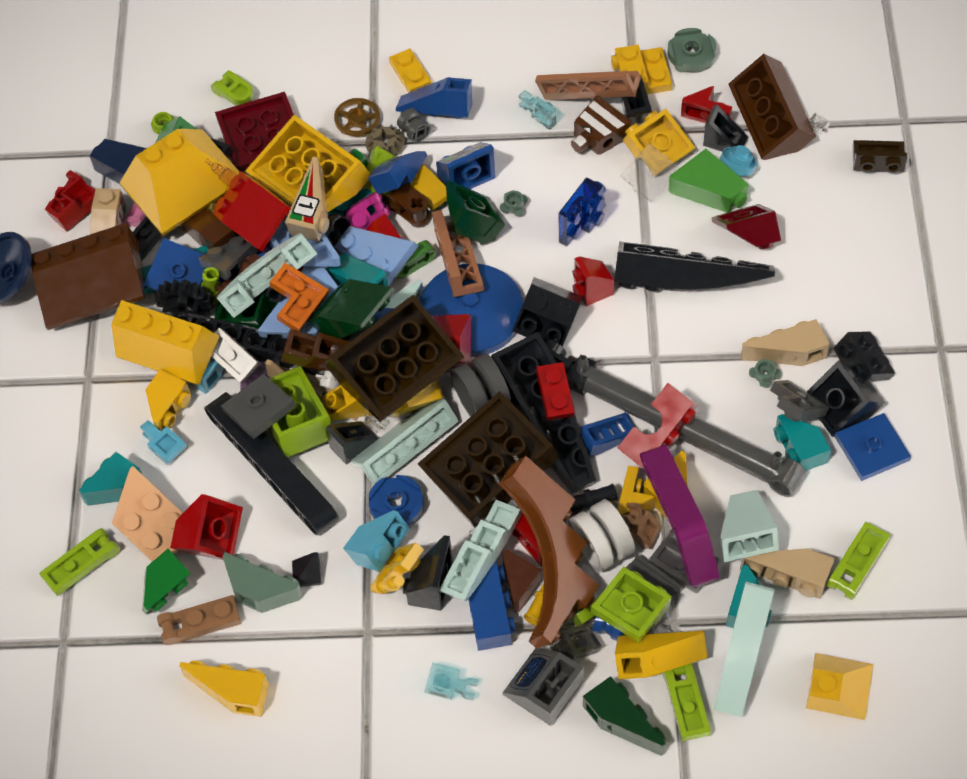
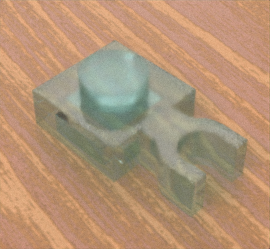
[518,90,556,130]
[424,662,479,701]

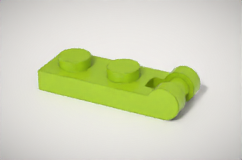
[826,521,890,600]
[39,528,120,596]
[662,663,711,742]

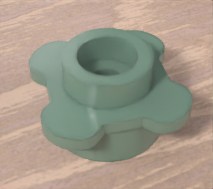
[500,190,528,216]
[749,359,781,388]

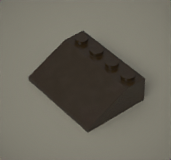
[326,295,465,423]
[418,391,559,530]

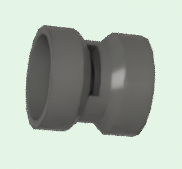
[397,108,431,143]

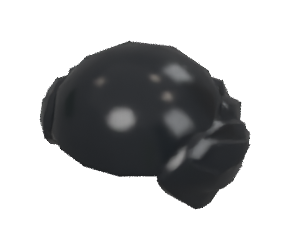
[325,213,350,251]

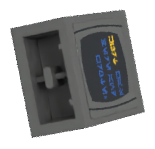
[502,648,584,726]

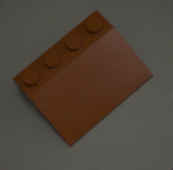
[31,222,145,330]

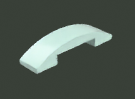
[217,233,317,318]

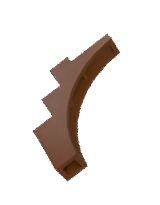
[499,456,599,649]

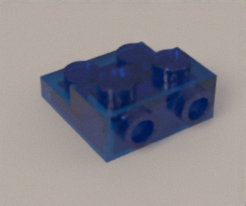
[558,177,606,247]

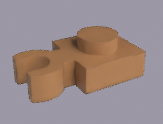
[621,502,662,549]

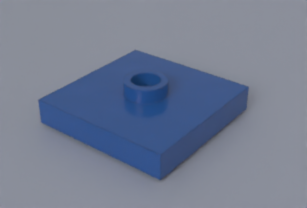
[144,238,205,291]
[835,413,911,481]

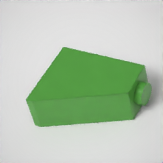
[668,148,749,213]

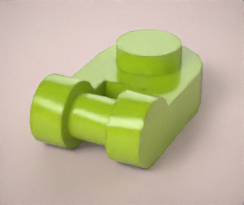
[210,70,254,106]

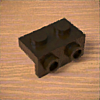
[852,140,908,172]

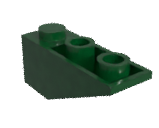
[583,676,666,756]

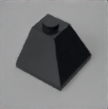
[807,360,885,437]
[403,535,453,611]

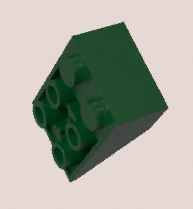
[308,279,394,340]

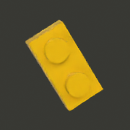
[389,48,432,93]

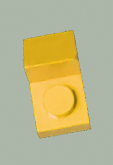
[617,465,655,525]

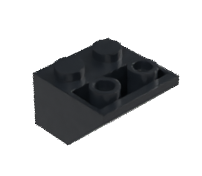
[512,277,582,347]

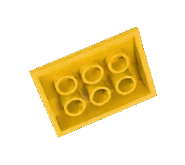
[245,115,370,212]

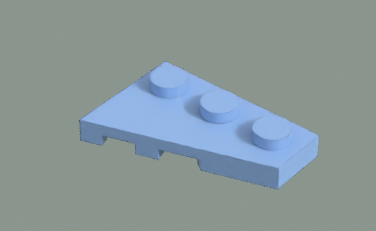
[334,226,419,286]

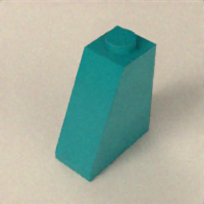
[326,253,390,299]

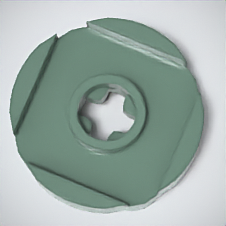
[667,28,716,72]

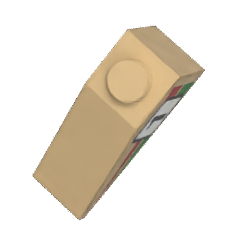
[285,156,329,242]
[90,188,127,234]

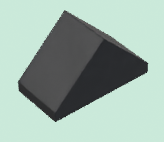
[620,75,652,118]
[703,105,748,152]
[325,421,378,465]

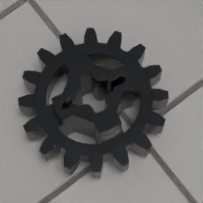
[155,279,213,316]

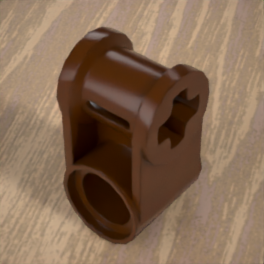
[384,183,431,228]

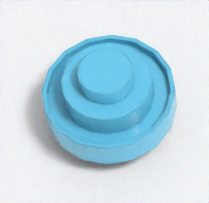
[719,145,757,176]

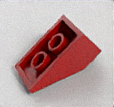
[213,171,291,251]

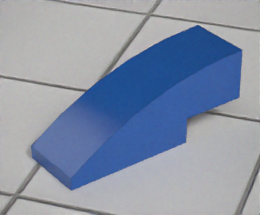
[368,151,427,194]

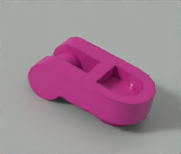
[344,191,391,230]

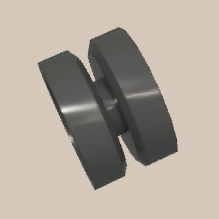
[450,353,511,417]

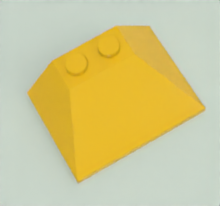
[120,129,239,236]

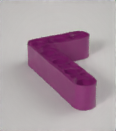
[640,444,720,588]

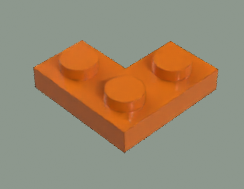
[270,262,329,332]

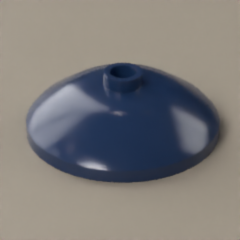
[0,232,32,303]

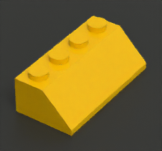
[111,300,219,385]

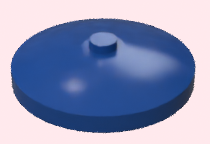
[420,264,523,357]

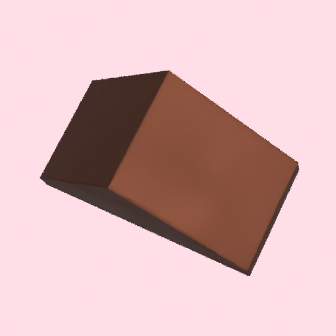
[502,549,541,613]

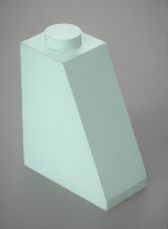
[720,490,779,562]

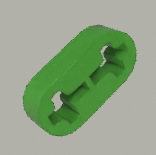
[396,240,437,279]

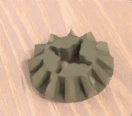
[365,124,405,156]

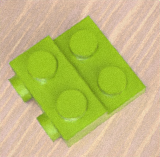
[591,566,672,643]

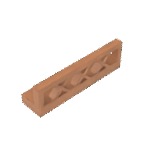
[535,71,641,100]
[432,210,484,297]

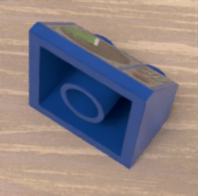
[436,142,495,189]

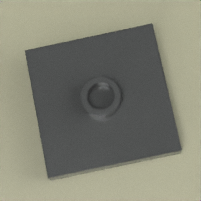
[221,374,296,439]

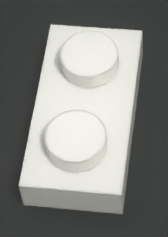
[211,328,260,383]

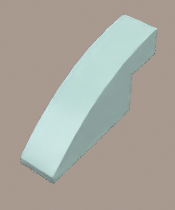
[713,582,775,717]

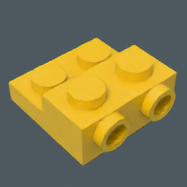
[611,44,672,94]
[622,108,695,177]

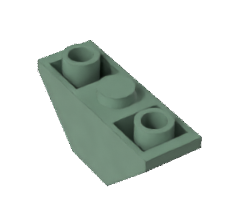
[222,552,303,613]

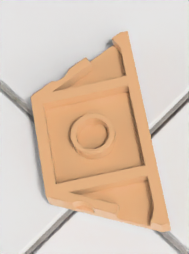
[112,466,182,561]

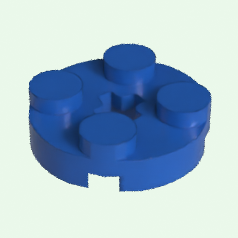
[369,475,424,525]

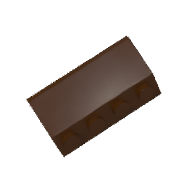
[728,53,816,160]

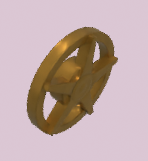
[334,98,380,137]

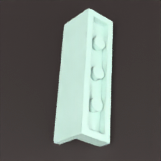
[351,399,459,485]

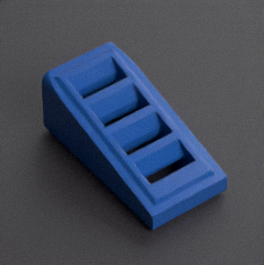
[580,412,635,458]

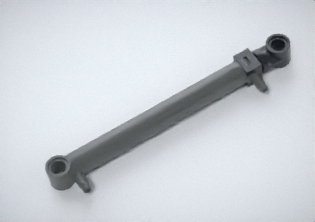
[544,339,806,497]

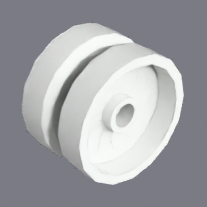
[569,499,635,573]

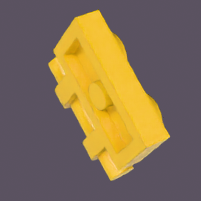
[370,542,424,595]

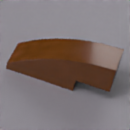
[179,209,236,249]
[280,329,350,371]

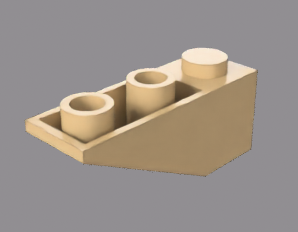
[740,319,830,366]
[740,548,835,599]

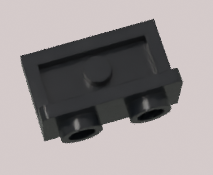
[834,331,895,381]

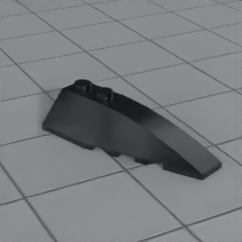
[614,241,775,291]
[491,332,596,494]

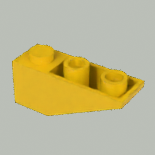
[615,630,708,679]
[179,660,269,717]

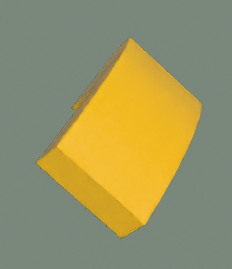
[409,164,447,211]

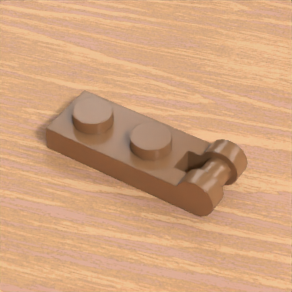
[157,595,241,645]

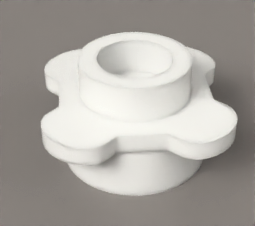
[315,371,340,389]

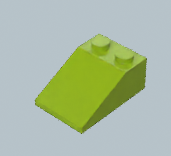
[269,366,331,457]

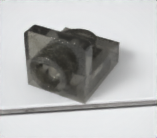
[550,623,602,661]

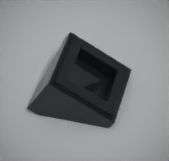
[292,552,322,587]

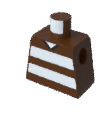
[571,95,632,155]

